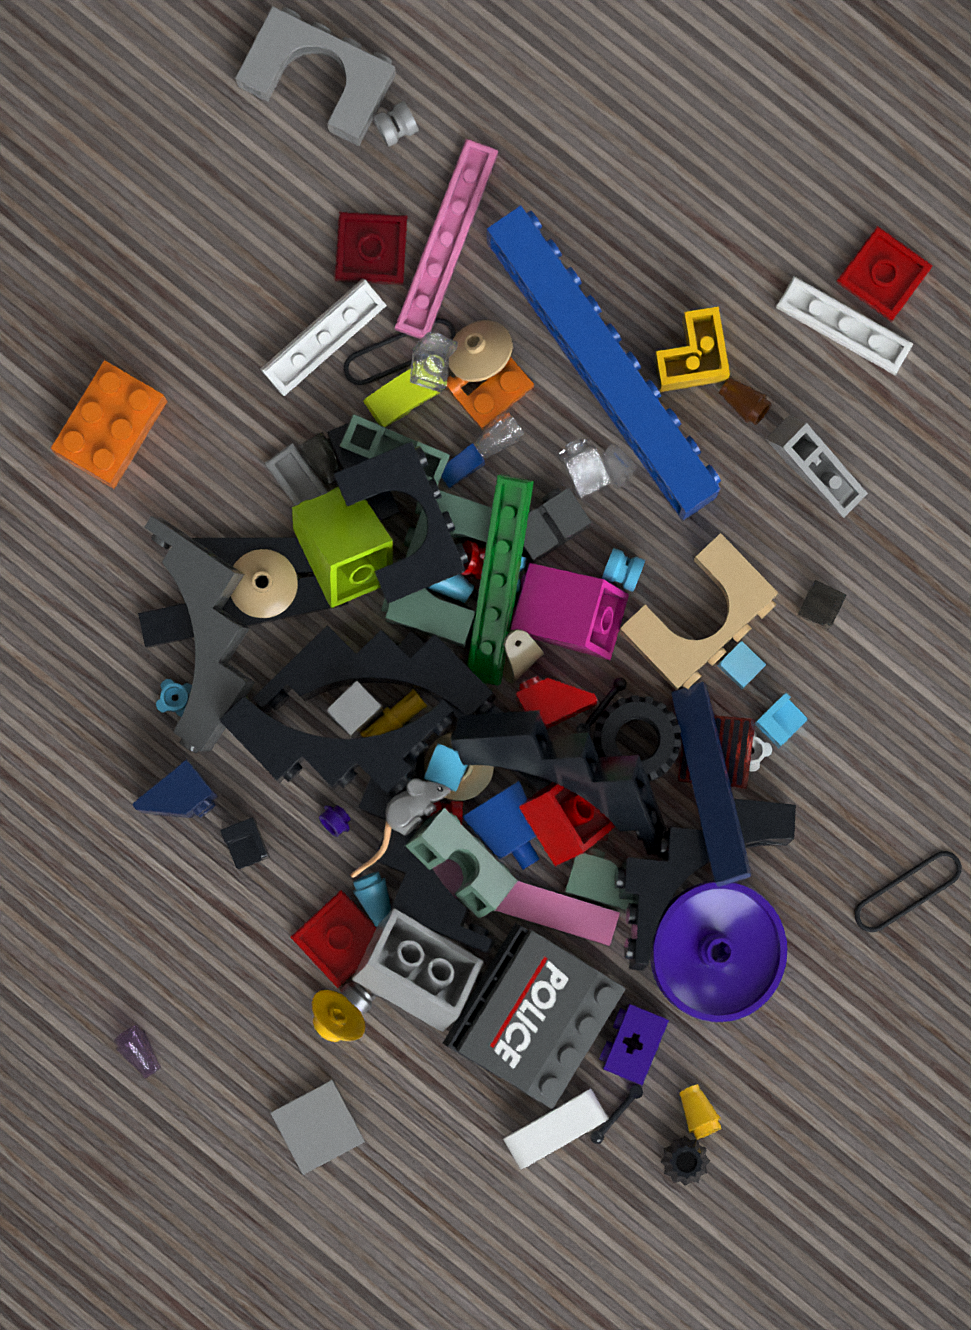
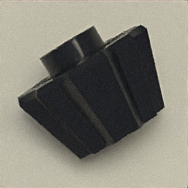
[660,1136,710,1186]

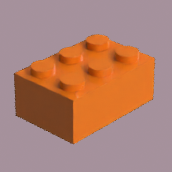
[50,360,167,489]

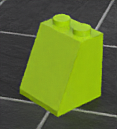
[292,487,393,608]

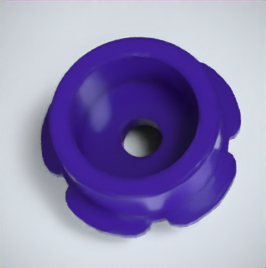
[319,805,351,837]

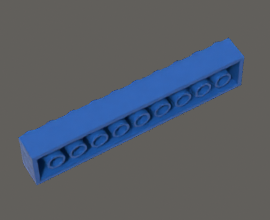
[487,205,721,522]

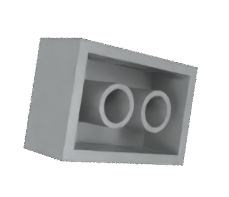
[352,908,484,1032]

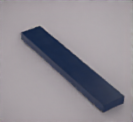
[671,682,752,887]

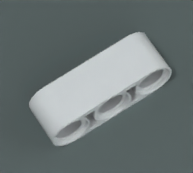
[503,1089,608,1170]

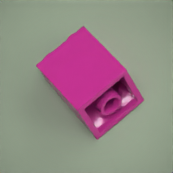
[511,563,629,661]

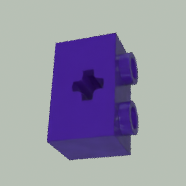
[599,1004,669,1085]

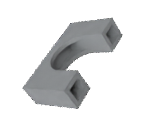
[235,6,396,146]

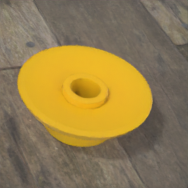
[312,990,365,1042]

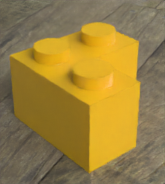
[654,306,730,392]

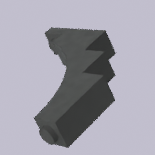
[144,516,255,753]

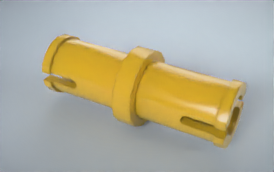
[360,689,427,738]

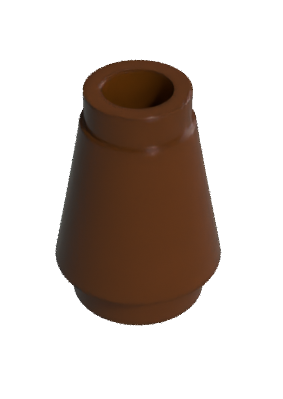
[719,378,772,425]

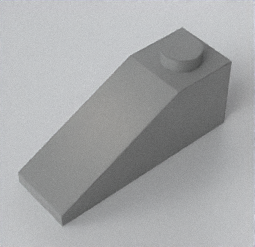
[766,415,868,518]

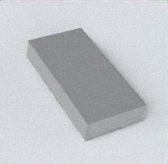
[265,443,328,506]

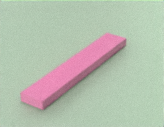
[395,139,498,342]
[433,859,620,946]

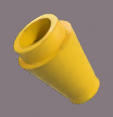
[679,1084,721,1140]

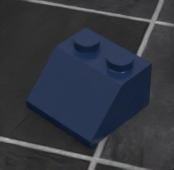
[132,760,218,818]

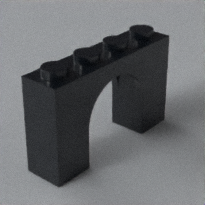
[334,441,469,604]

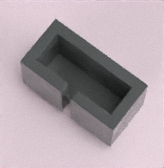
[523,488,591,563]

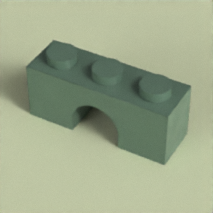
[339,414,450,485]
[405,808,518,918]

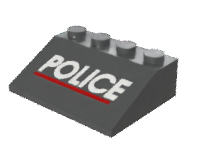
[456,929,626,1109]

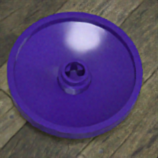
[650,881,787,1022]

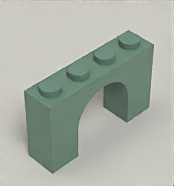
[381,491,492,648]

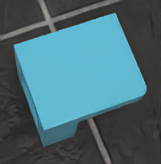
[754,693,807,749]

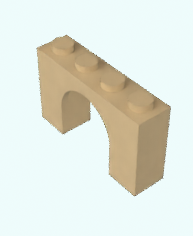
[619,533,778,691]

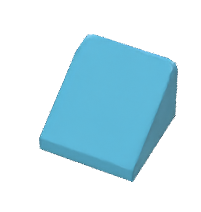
[717,641,766,689]
[424,743,468,792]

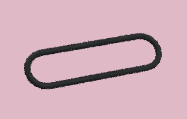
[343,318,456,385]
[855,851,962,932]

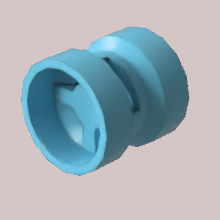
[601,548,646,592]

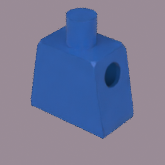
[462,781,540,870]

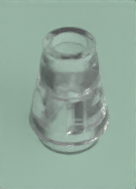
[473,411,525,460]

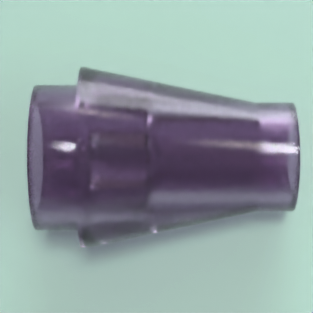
[114,1024,161,1079]

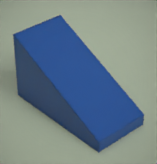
[441,443,485,488]

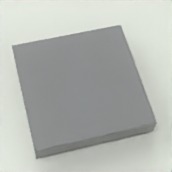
[271,1080,365,1175]

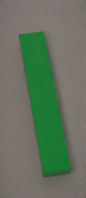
[467,474,534,686]

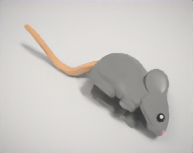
[351,779,451,878]

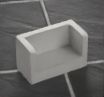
[328,681,383,739]

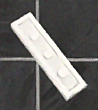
[776,276,913,375]
[260,279,387,396]

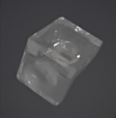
[410,332,458,393]
[558,439,611,498]

